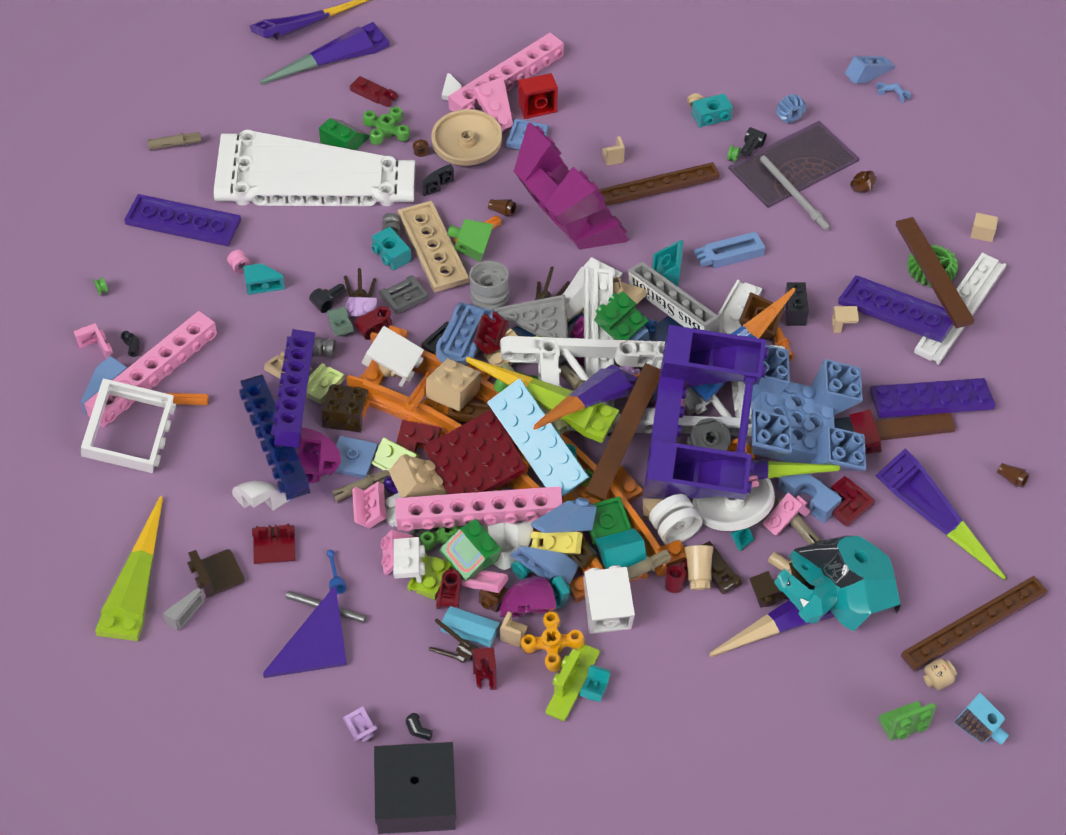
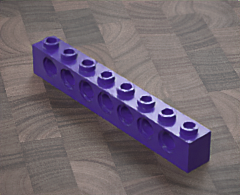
[271,329,315,448]

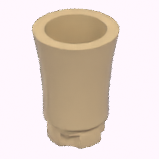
[684,545,713,590]

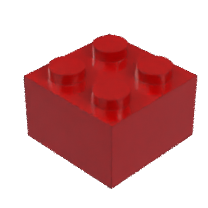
[518,73,558,119]

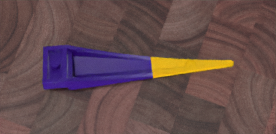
[250,0,369,40]

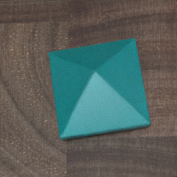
[731,527,754,551]

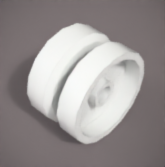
[649,494,703,544]

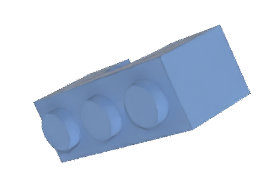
[777,473,842,524]

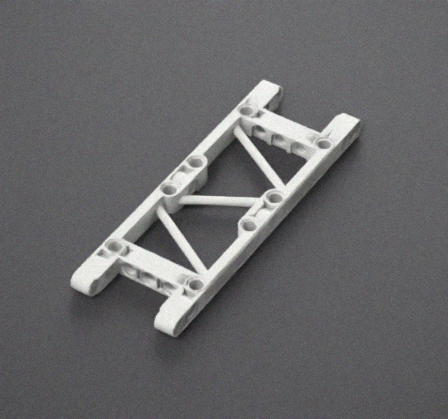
[500,336,785,436]

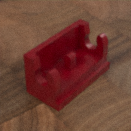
[473,312,509,355]
[849,409,882,454]
[472,647,497,690]

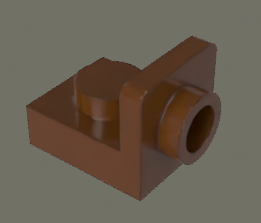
[479,587,508,612]

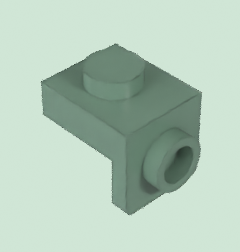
[327,306,354,336]

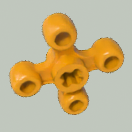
[520,611,585,672]

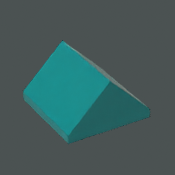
[652,239,684,286]
[595,529,646,569]

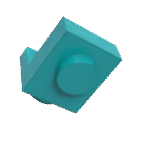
[551,575,570,609]
[579,665,611,702]

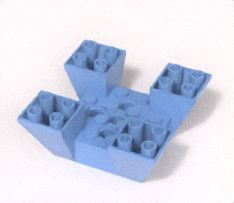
[751,345,866,471]

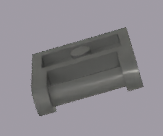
[379,275,429,315]

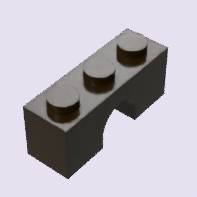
[749,562,815,608]

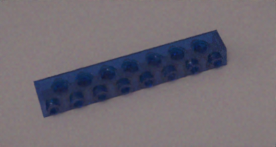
[239,374,310,500]

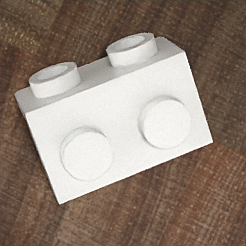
[393,537,425,583]

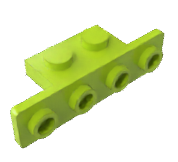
[545,644,600,722]

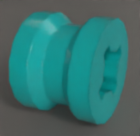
[511,561,533,580]

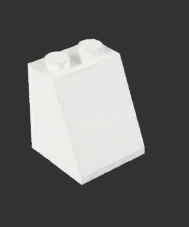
[583,565,635,634]

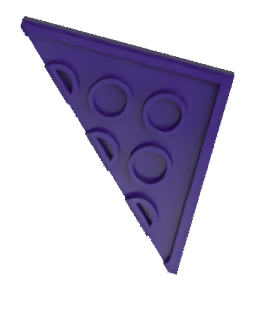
[263,587,347,678]

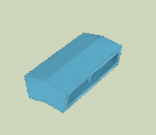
[440,606,500,648]

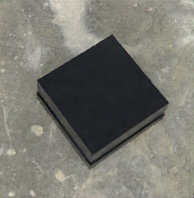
[374,742,456,834]

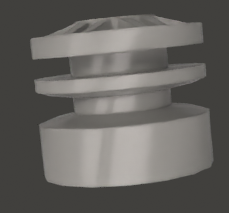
[469,260,510,311]

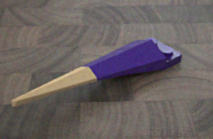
[709,599,835,657]

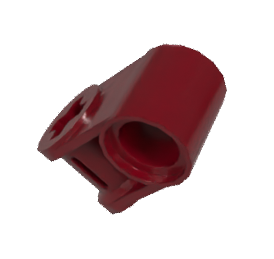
[355,306,393,340]
[436,569,461,609]

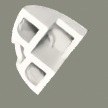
[232,481,289,510]
[481,521,533,570]

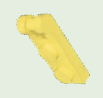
[530,532,583,554]

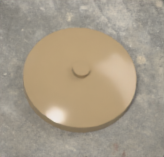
[431,109,502,166]

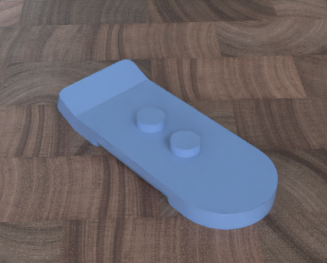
[436,302,495,365]

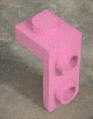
[73,323,113,359]
[763,493,811,536]

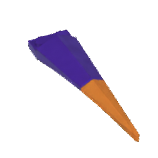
[533,364,638,430]

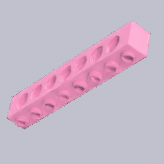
[448,33,564,112]
[84,311,217,428]
[395,486,562,531]

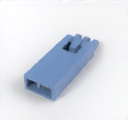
[694,231,765,269]

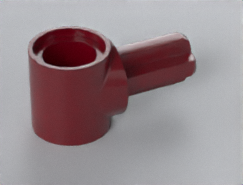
[664,559,688,593]

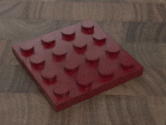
[423,409,528,494]

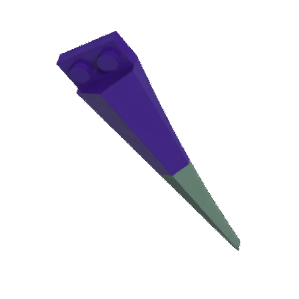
[260,22,390,85]

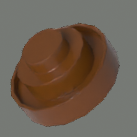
[850,171,876,193]

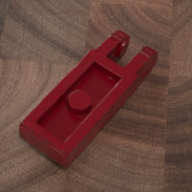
[350,76,398,107]

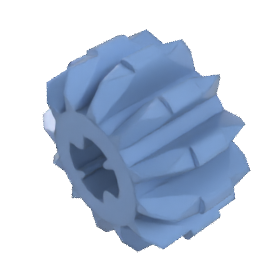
[776,93,806,124]

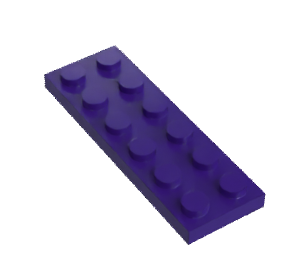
[124,194,241,247]
[838,275,954,343]
[870,378,995,418]

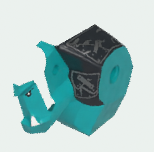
[774,535,901,632]

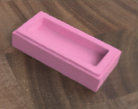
[461,570,508,593]

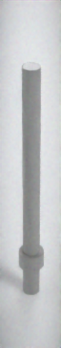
[760,155,831,231]

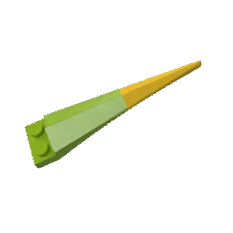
[466,357,619,443]
[95,496,163,641]

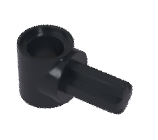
[741,127,767,157]
[309,284,346,313]

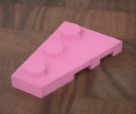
[472,77,513,132]

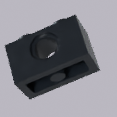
[785,282,809,326]

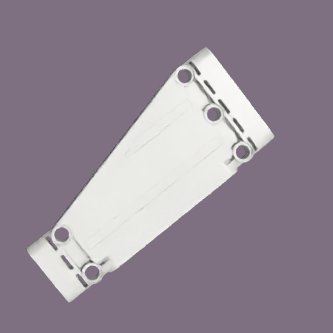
[214,130,415,206]

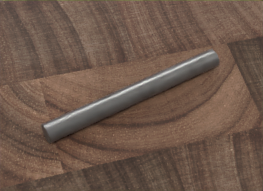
[286,591,367,624]

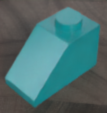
[243,263,285,295]

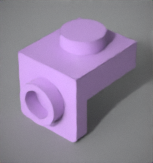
[346,297,377,316]
[342,706,377,742]

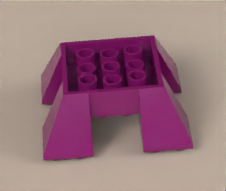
[513,122,629,249]

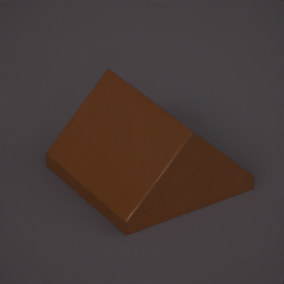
[739,292,784,339]

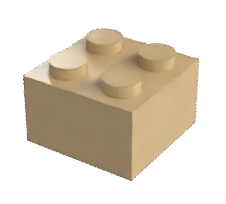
[426,358,481,411]
[389,454,446,498]

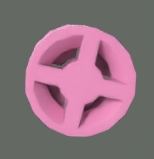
[227,250,251,273]

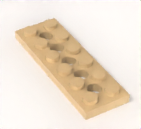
[397,201,469,293]

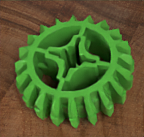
[907,243,958,288]

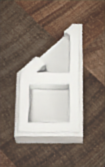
[442,73,462,100]

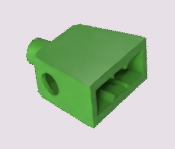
[447,219,493,262]

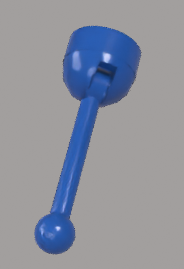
[327,550,347,595]

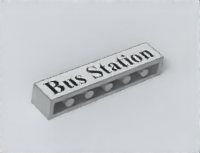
[628,262,720,332]

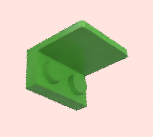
[878,701,937,741]

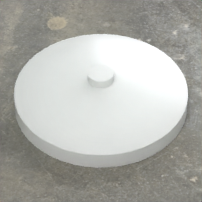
[693,478,775,531]

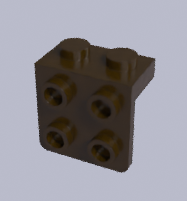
[321,384,368,433]
[187,549,245,598]

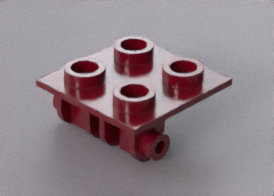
[252,523,296,564]

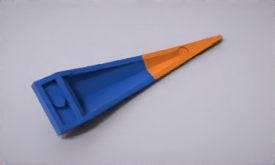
[689,288,795,403]

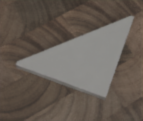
[494,295,569,338]

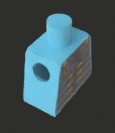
[953,693,1009,745]

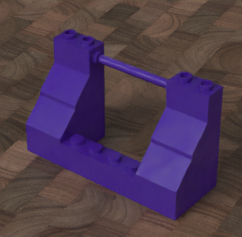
[643,325,769,500]

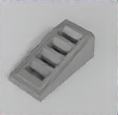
[163,588,205,631]

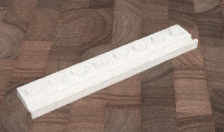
[914,253,1006,365]
[584,267,614,408]
[687,279,762,389]

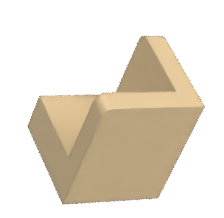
[602,136,625,166]
[970,212,998,242]
[832,306,859,333]
[500,611,528,647]

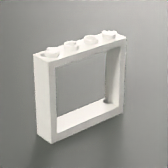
[81,378,176,473]

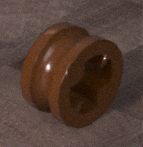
[413,139,429,157]

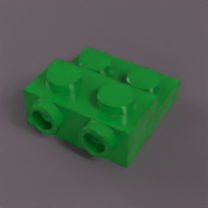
[594,291,649,340]

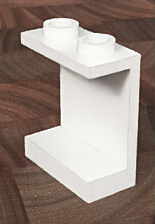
[362,326,424,387]

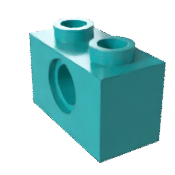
[691,93,733,128]
[371,227,411,271]

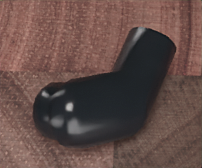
[121,331,140,357]
[406,713,433,741]

